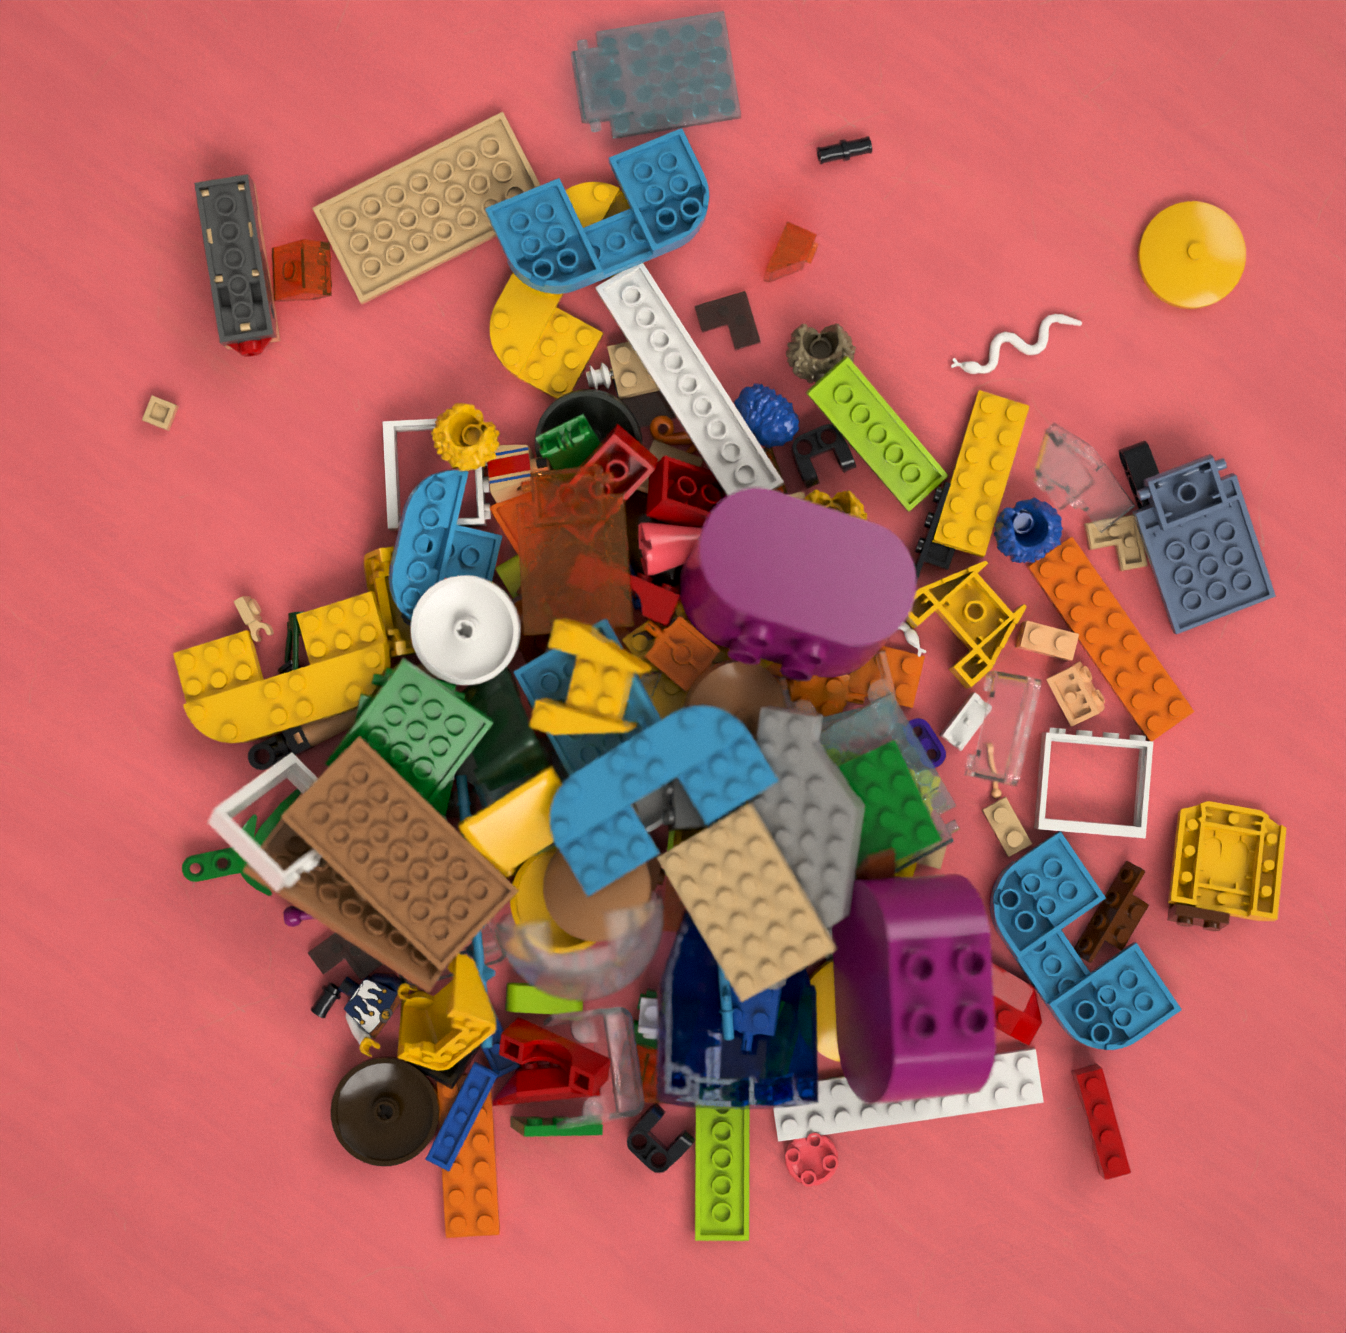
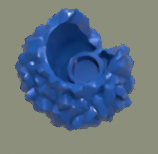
[734,383,799,448]
[994,497,1063,564]

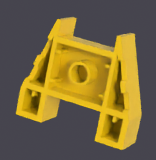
[905,561,1027,689]
[530,618,651,735]

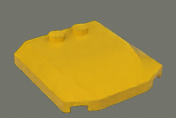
[1168,801,1287,921]

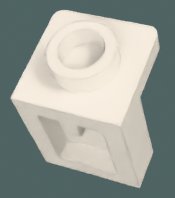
[638,997,668,1039]

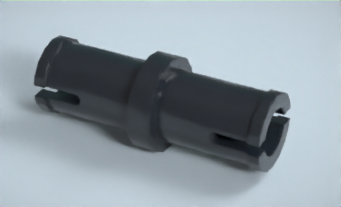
[816,136,873,165]

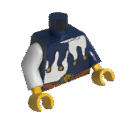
[338,973,418,1057]

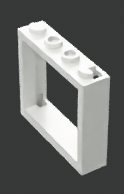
[383,419,491,531]
[1034,728,1153,838]
[208,752,322,892]

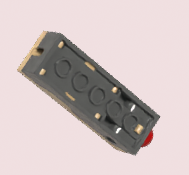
[194,174,280,357]

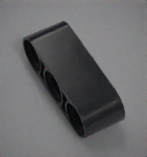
[1119,441,1159,509]

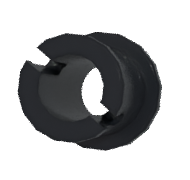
[310,982,341,1018]

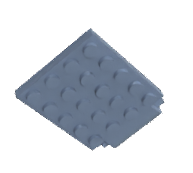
[1132,454,1276,634]

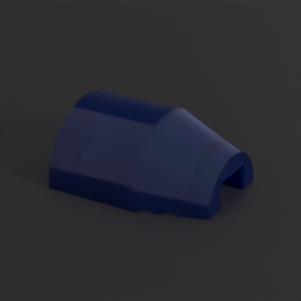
[657,908,818,1109]

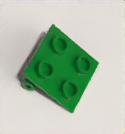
[535,414,600,480]

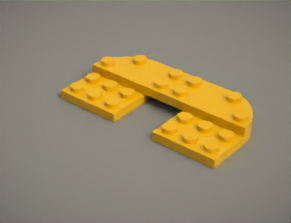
[490,182,630,399]
[173,591,391,743]

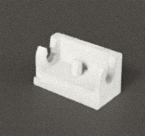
[940,692,993,751]

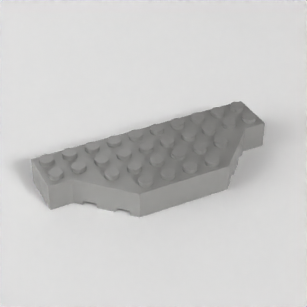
[724,706,865,990]

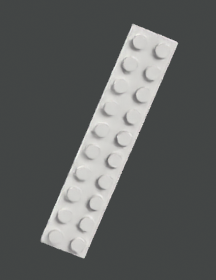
[595,263,784,497]
[770,1048,1044,1142]

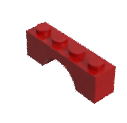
[567,552,681,627]
[499,1017,611,1097]
[1071,1063,1131,1180]

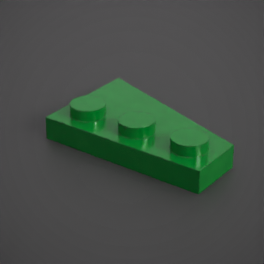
[510,1115,603,1137]

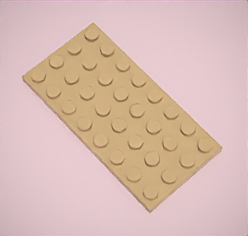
[312,112,541,304]

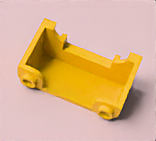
[363,546,416,658]
[458,764,563,878]
[397,954,496,1071]

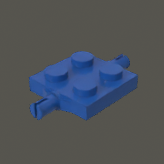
[721,983,782,1051]

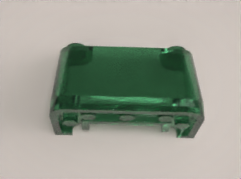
[461,666,549,792]

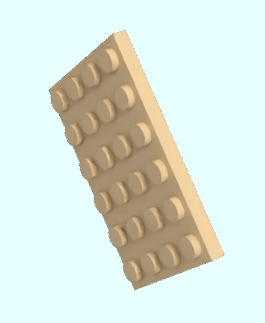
[657,803,837,1002]

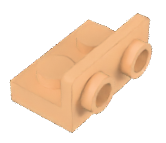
[1046,661,1105,727]

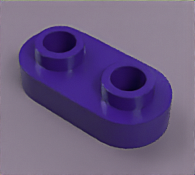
[904,718,946,768]

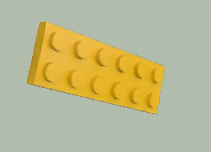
[932,390,1030,558]

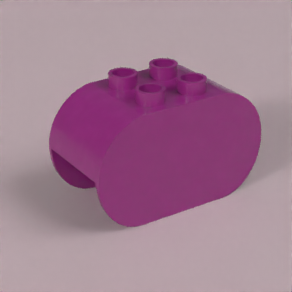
[679,488,916,681]
[832,874,996,1104]

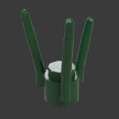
[284,611,304,670]

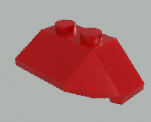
[992,963,1042,1046]
[492,1061,601,1106]

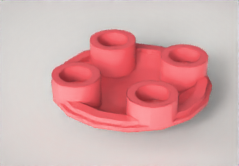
[785,1132,838,1187]

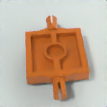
[644,616,721,692]
[775,673,865,722]

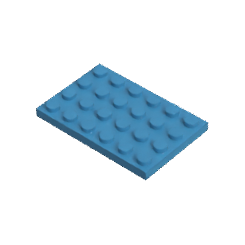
[514,619,662,776]

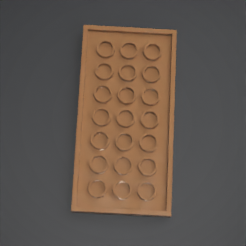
[281,737,518,971]
[243,793,447,993]

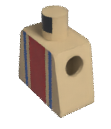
[487,445,550,503]

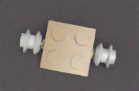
[586,342,660,400]

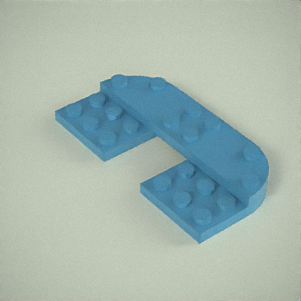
[485,128,709,294]
[550,706,779,896]
[990,831,1182,1050]

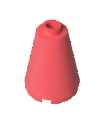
[638,522,703,576]

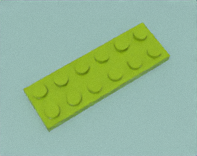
[805,356,948,512]
[695,1077,750,1241]

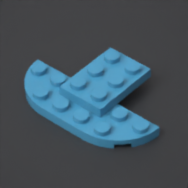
[389,470,502,621]

